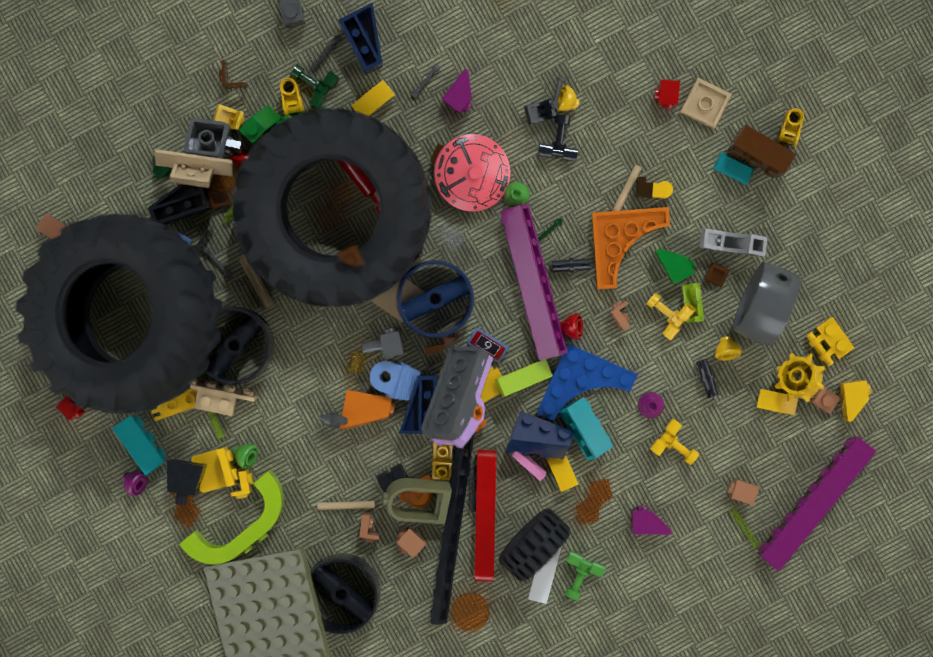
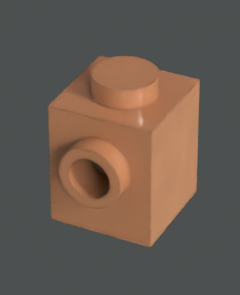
[396,526,427,558]

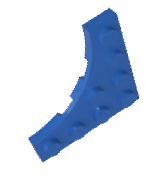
[536,343,638,421]

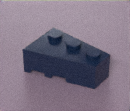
[338,2,383,75]
[398,375,440,434]
[505,411,574,459]

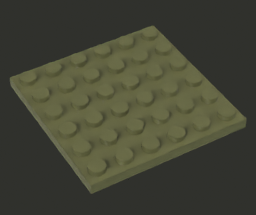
[203,547,331,657]

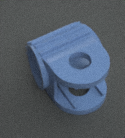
[370,360,421,401]

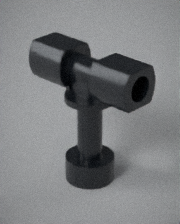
[538,115,578,162]

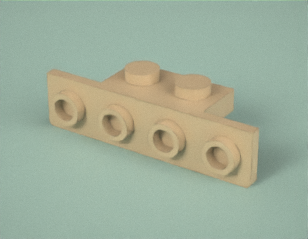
[154,149,233,188]
[190,379,258,416]

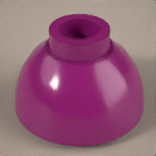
[638,392,664,418]
[122,471,148,497]

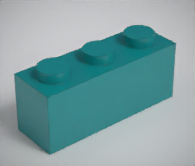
[559,397,613,461]
[112,414,167,476]

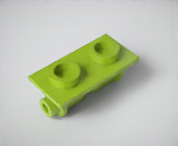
[682,283,704,323]

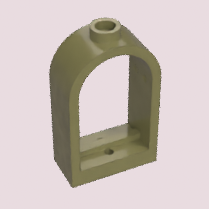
[381,478,452,524]

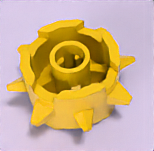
[775,353,825,403]

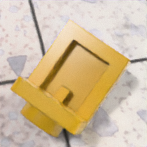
[213,104,244,130]
[231,469,254,499]

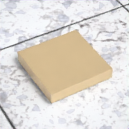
[680,77,732,129]
[372,280,425,323]

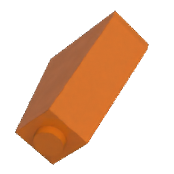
[339,390,396,430]

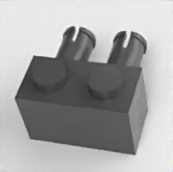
[362,328,405,358]

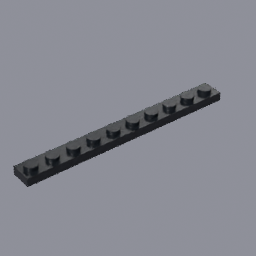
[430,434,474,625]

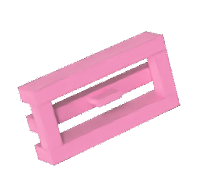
[512,451,547,481]

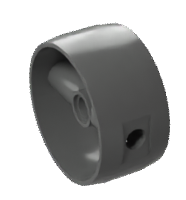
[733,262,801,346]

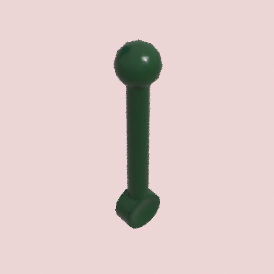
[538,219,563,241]

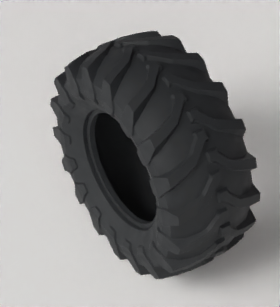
[232,108,432,307]
[16,214,223,414]

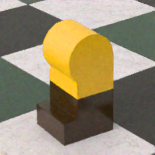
[636,177,673,199]

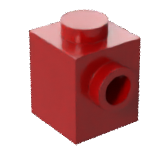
[654,79,680,109]
[56,395,85,420]

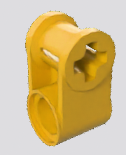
[280,78,305,116]
[776,108,804,147]

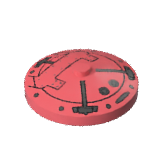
[433,134,510,211]

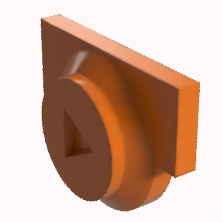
[398,474,432,508]

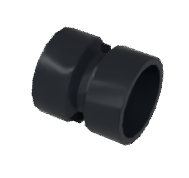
[376,463,409,492]

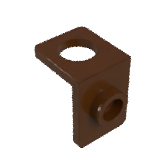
[219,60,248,89]

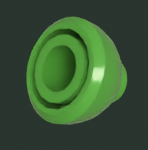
[503,182,530,207]
[232,444,258,470]

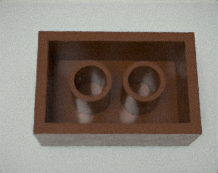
[728,124,796,178]

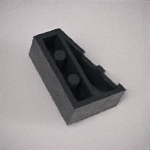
[148,184,212,225]

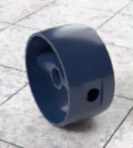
[396,260,474,338]

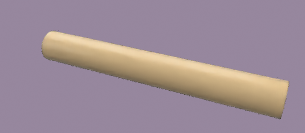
[612,165,642,211]
[317,501,375,510]

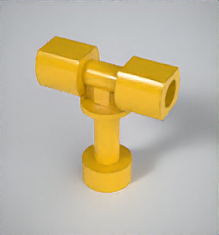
[646,293,696,340]
[649,418,699,465]

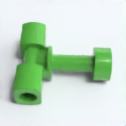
[564,551,606,601]

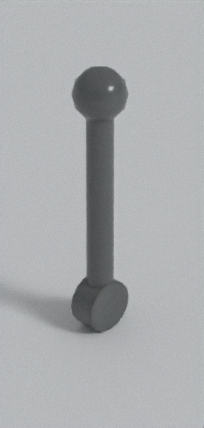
[411,65,440,98]
[551,76,564,109]
[203,247,233,278]

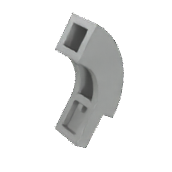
[699,228,768,256]

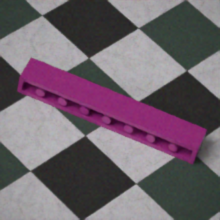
[500,204,568,360]
[758,436,877,571]

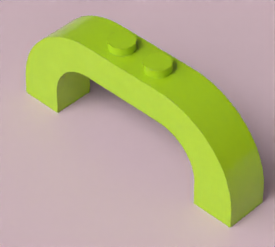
[179,470,284,564]

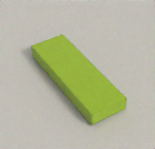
[495,359,553,398]

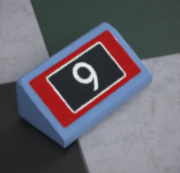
[467,327,509,363]

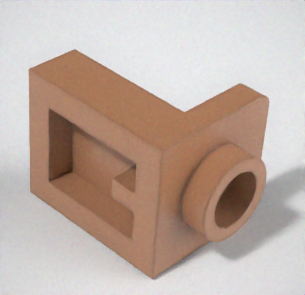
[609,300,630,331]
[810,386,841,414]
[359,512,379,542]

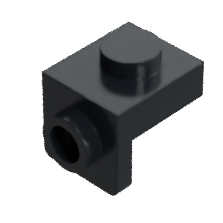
[524,99,556,125]

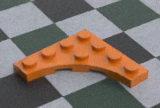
[591,207,670,289]

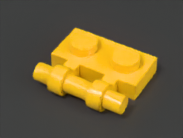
[805,317,855,367]

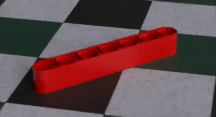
[475,449,497,582]

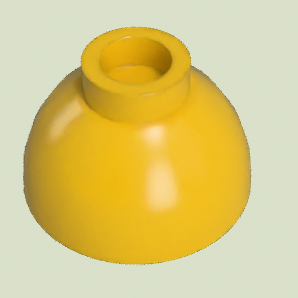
[556,85,579,112]
[715,336,742,361]

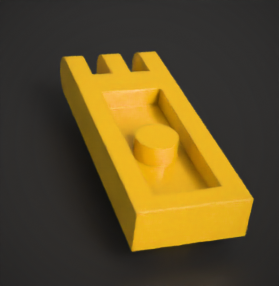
[151,389,198,421]

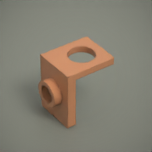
[36,213,66,239]

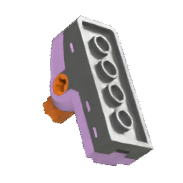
[421,346,493,448]

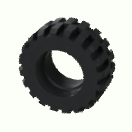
[499,508,571,582]

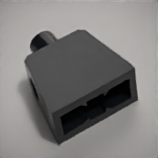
[167,459,207,505]

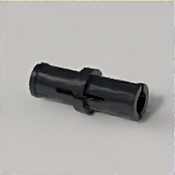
[552,258,591,273]
[696,358,719,398]

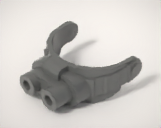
[319,412,348,429]

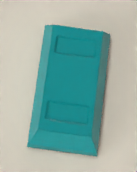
[712,152,755,185]

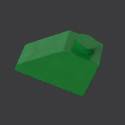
[239,105,281,144]
[654,249,695,285]

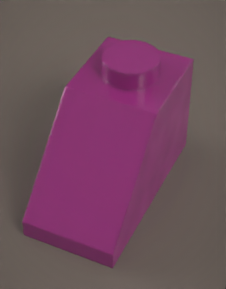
[442,68,473,115]
[631,505,672,535]

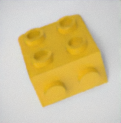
[191,446,239,493]

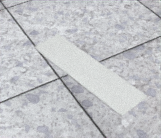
[528,549,561,604]

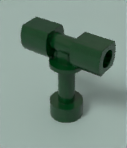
[290,64,340,109]

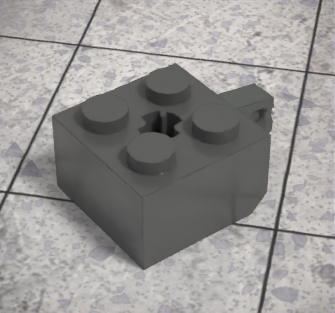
[183,118,243,159]

